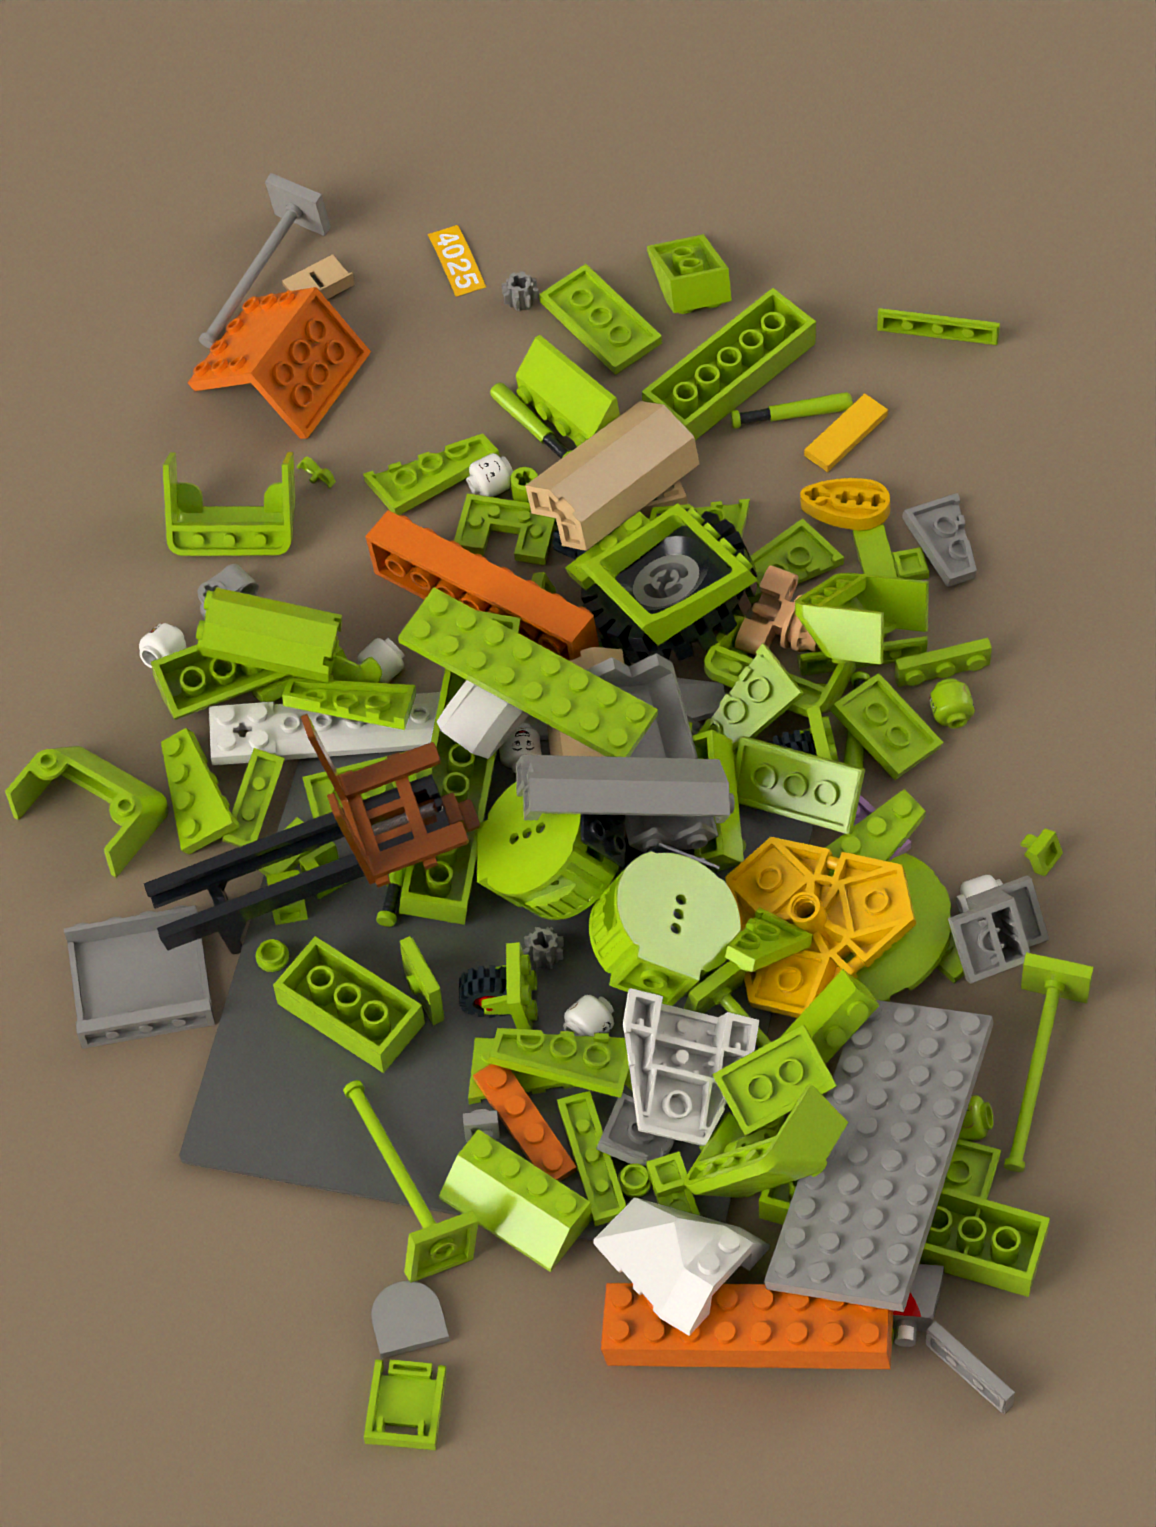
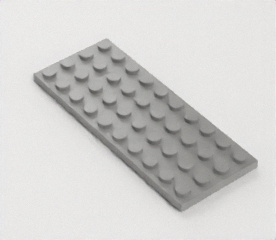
[764,1000,994,1312]

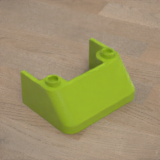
[163,452,295,556]
[795,573,929,664]
[704,615,856,717]
[5,746,169,878]
[684,1084,849,1198]

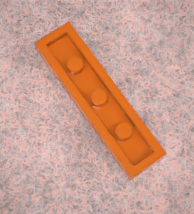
[473,1064,577,1182]

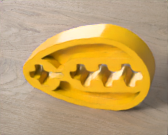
[800,478,890,530]

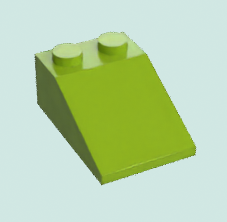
[647,234,732,314]

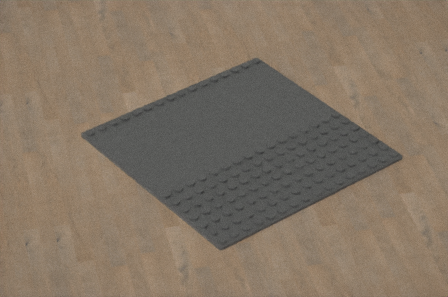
[179,740,814,1241]

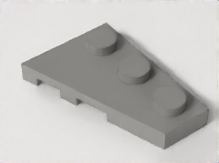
[902,493,977,587]

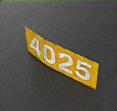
[427,225,486,297]

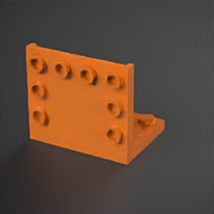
[187,287,371,439]

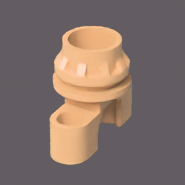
[735,565,820,656]

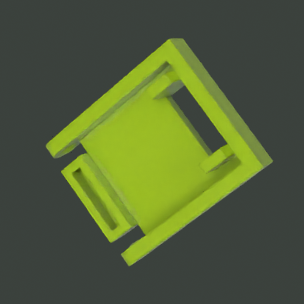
[364,1359,447,1450]

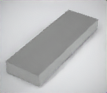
[926,1321,1015,1414]

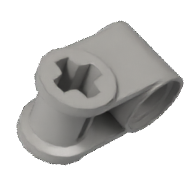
[197,563,259,618]

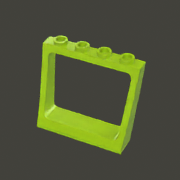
[580,503,758,645]

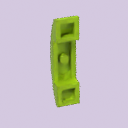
[646,1151,700,1216]

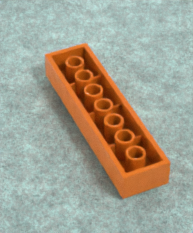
[365,510,599,661]
[601,1283,893,1369]

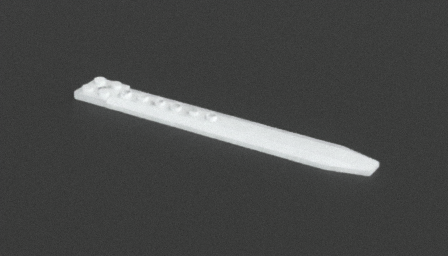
[209,678,725,766]

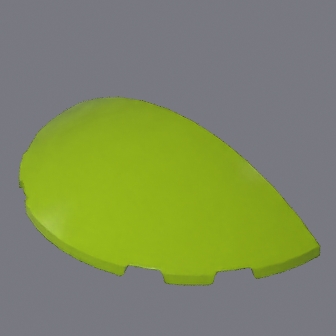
[844,853,952,1002]

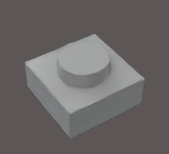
[463,1109,500,1142]

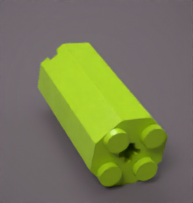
[196,587,342,683]

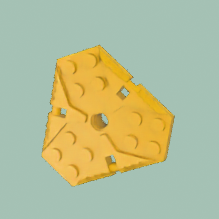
[725,837,916,1018]

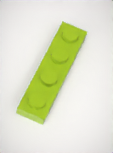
[557,1091,626,1226]

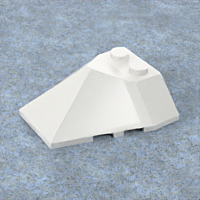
[623,988,759,1146]
[593,1197,770,1336]

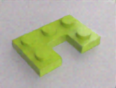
[454,493,557,565]

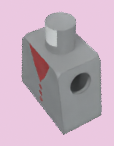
[893,1264,944,1347]

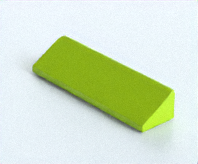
[877,308,1000,345]
[797,636,928,676]

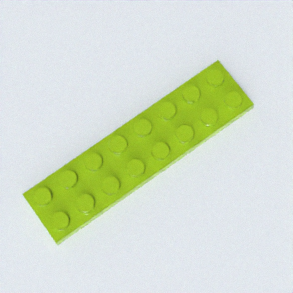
[398,587,658,757]

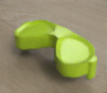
[297,456,336,488]

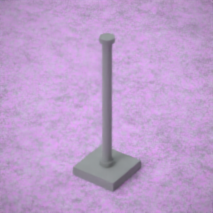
[199,173,331,349]

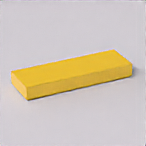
[804,393,888,472]

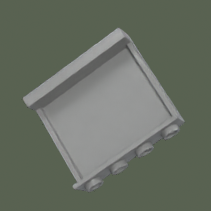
[64,905,215,1049]

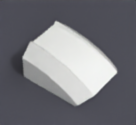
[437,680,530,759]

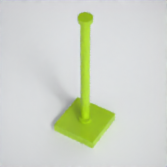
[1004,952,1093,1172]
[684,960,771,1048]
[343,1080,479,1283]

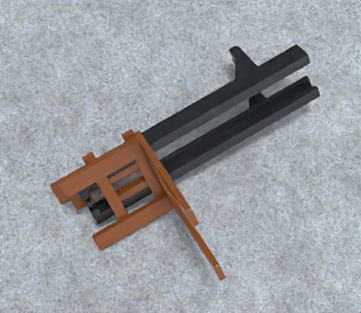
[144,714,480,954]

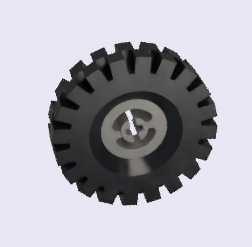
[581,509,757,663]

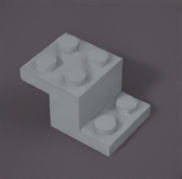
[948,875,1049,984]

